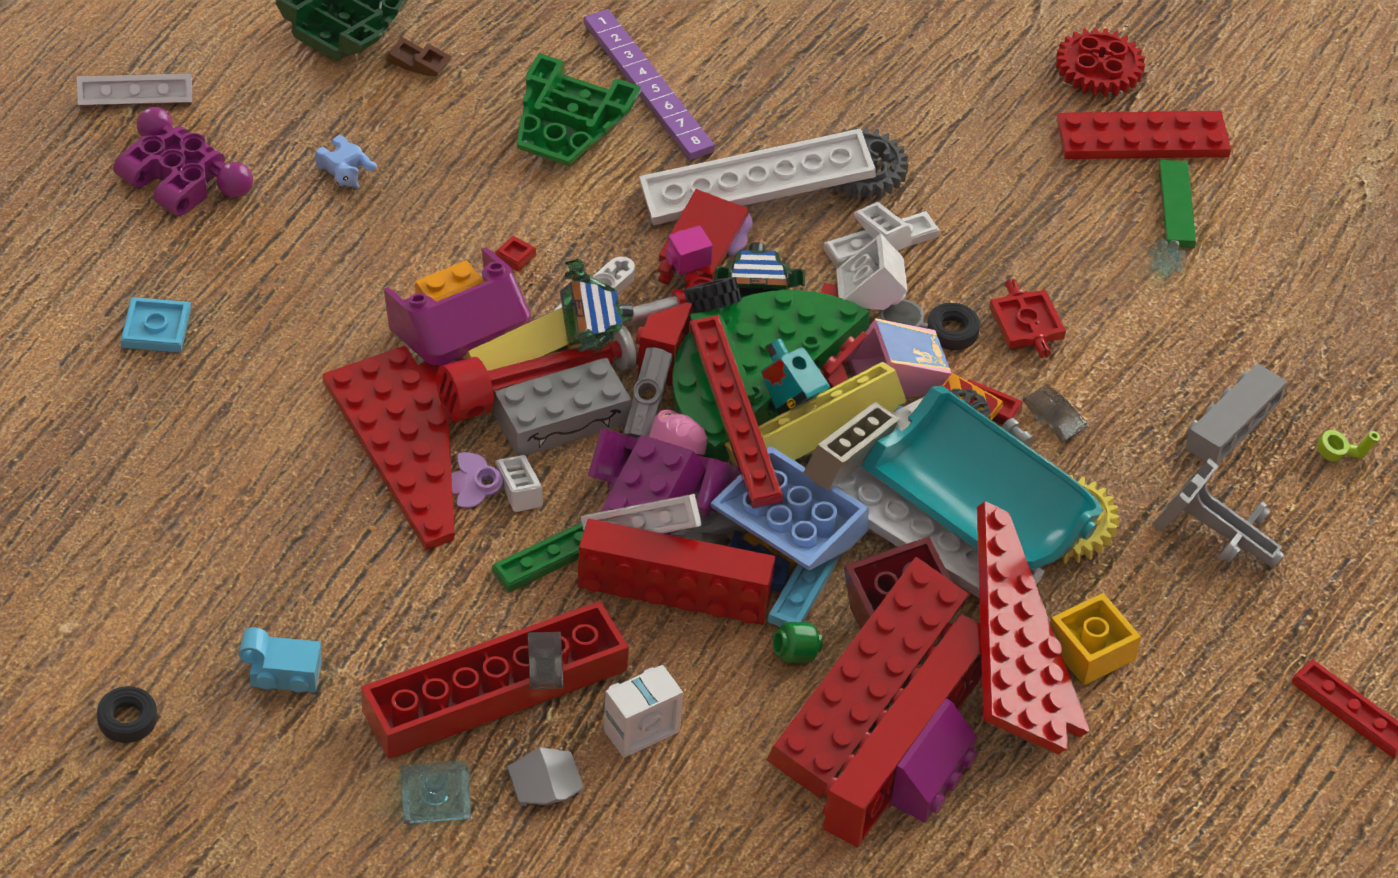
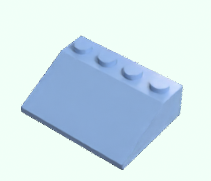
[710,446,869,570]

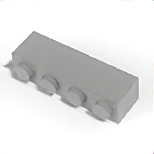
[1185,363,1287,465]

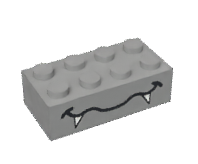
[494,358,631,456]

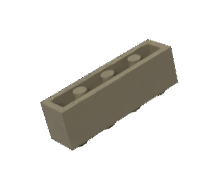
[803,402,900,491]

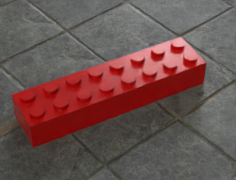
[766,557,969,799]
[361,601,629,759]
[822,614,982,848]

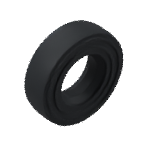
[927,303,980,350]
[97,686,158,743]

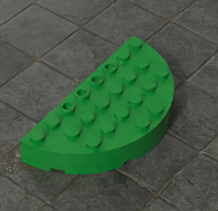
[672,290,870,462]

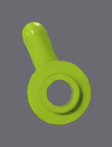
[1316,430,1380,462]

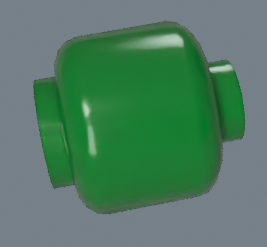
[773,622,823,664]

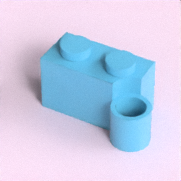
[238,627,322,693]

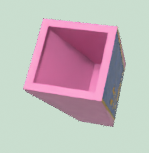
[848,318,951,398]

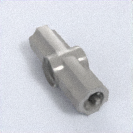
[624,347,672,439]

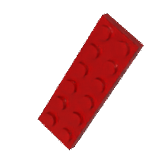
[1056,111,1231,159]

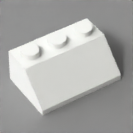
[836,234,908,310]

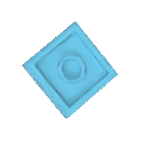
[121,297,191,353]

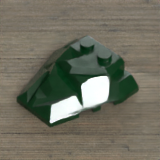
[275,0,408,61]

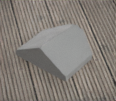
[507,747,584,806]

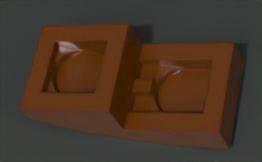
[386,37,451,76]

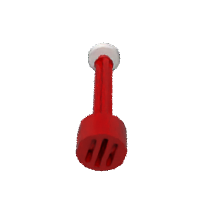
[436,325,636,421]

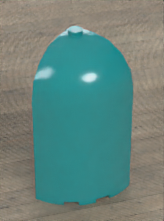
[861,386,1103,569]

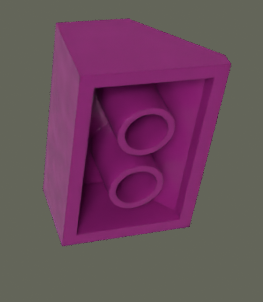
[891,699,978,823]

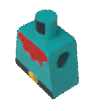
[761,338,830,415]

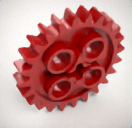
[1056,27,1145,97]

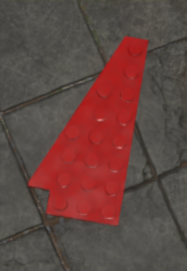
[323,345,454,550]

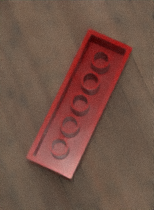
[577,519,775,625]

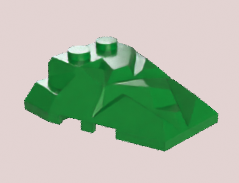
[517,53,641,166]

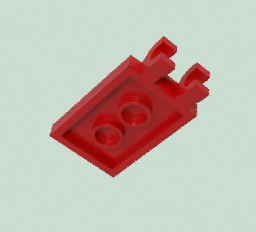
[658,189,748,289]

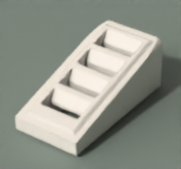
[854,202,912,251]
[495,455,543,512]

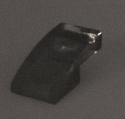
[1023,384,1089,444]
[528,632,563,689]

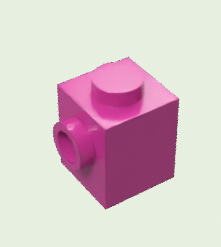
[665,225,713,275]

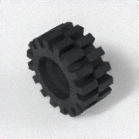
[684,277,742,313]

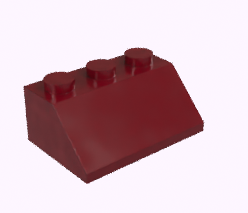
[844,536,951,630]

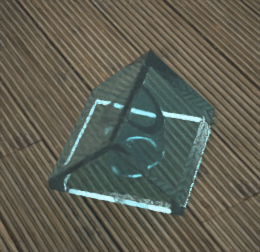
[399,760,471,824]

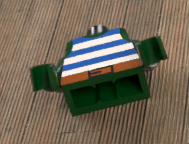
[714,242,805,298]

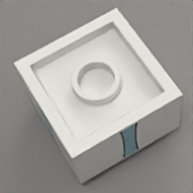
[604,665,683,758]

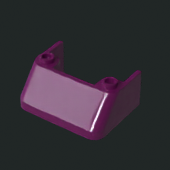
[383,247,531,365]
[587,428,739,517]

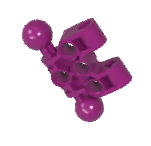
[113,107,253,217]

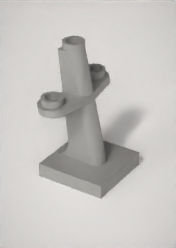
[1152,458,1284,568]

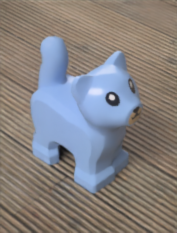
[315,134,377,189]

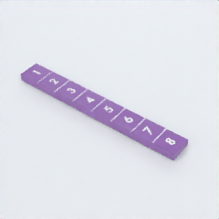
[584,9,715,160]

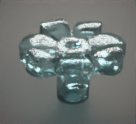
[1149,239,1186,276]

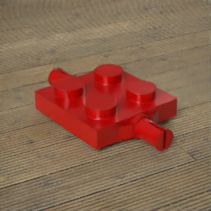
[989,279,1066,358]

